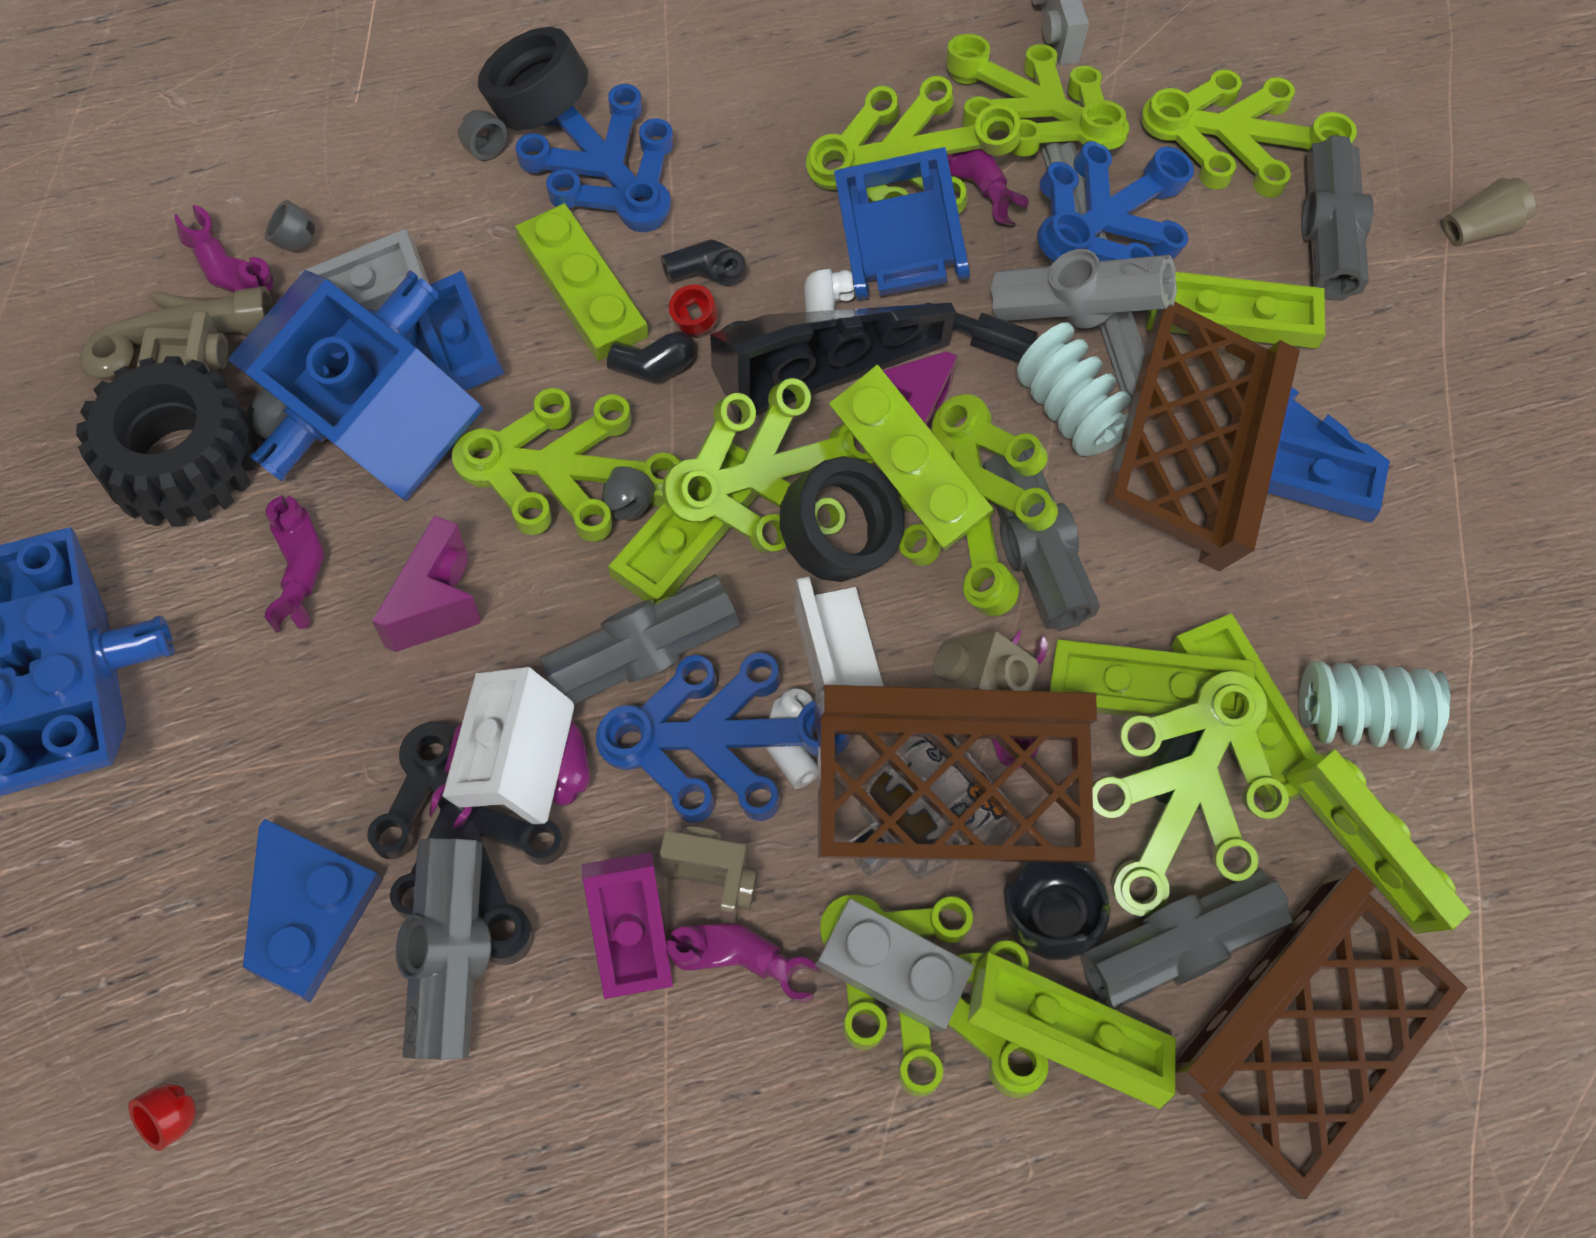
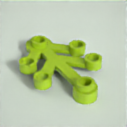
[946,34,1129,156]
[1141,69,1357,198]
[806,76,1021,214]
[662,378,874,553]
[452,388,682,542]
[897,394,1058,617]
[1092,671,1289,916]
[820,895,1048,1098]

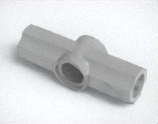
[991,249,1177,328]

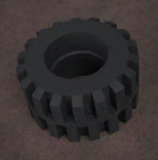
[76,356,257,527]

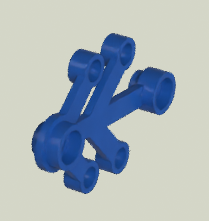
[516,84,673,232]
[1037,141,1194,262]
[596,653,851,823]

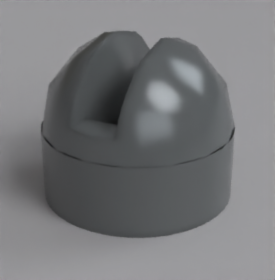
[457,110,507,160]
[265,200,315,252]
[247,389,287,439]
[601,466,656,521]

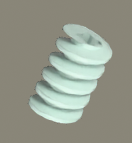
[1017,322,1131,457]
[1298,661,1450,751]

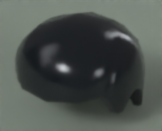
[1003,862,1111,960]

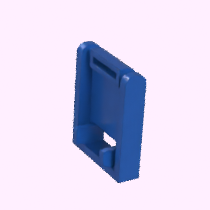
[834,147,970,301]

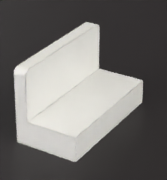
[794,576,883,695]
[443,667,574,824]

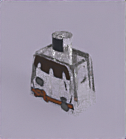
[848,736,1018,879]

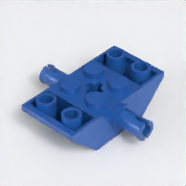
[227,270,484,502]
[0,527,175,796]

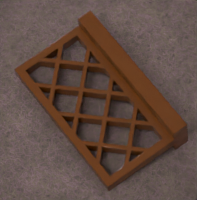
[1104,301,1300,572]
[815,685,1097,863]
[1175,867,1468,1199]

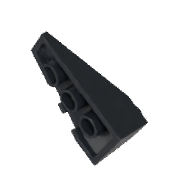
[710,303,956,422]

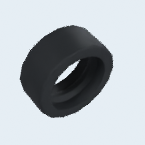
[478,27,588,131]
[779,456,904,582]

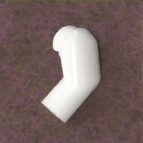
[804,268,855,312]
[765,688,818,789]

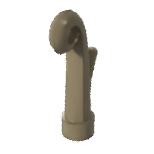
[80,286,274,379]

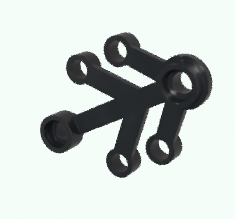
[367,722,564,965]

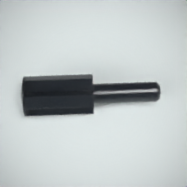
[925,302,1038,363]

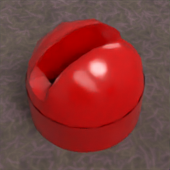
[668,284,718,337]
[128,1084,196,1151]

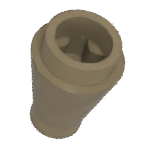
[1443,178,1536,246]

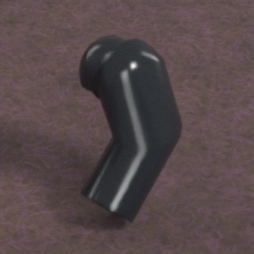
[660,239,746,285]
[607,331,695,384]

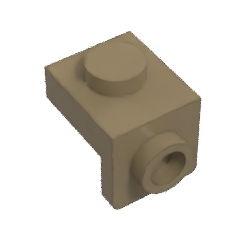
[137,311,228,372]
[928,631,1038,691]
[659,827,757,923]

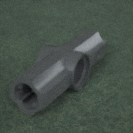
[1301,136,1373,300]
[983,449,1100,632]
[540,574,740,705]
[396,838,491,1060]
[1080,870,1293,1009]

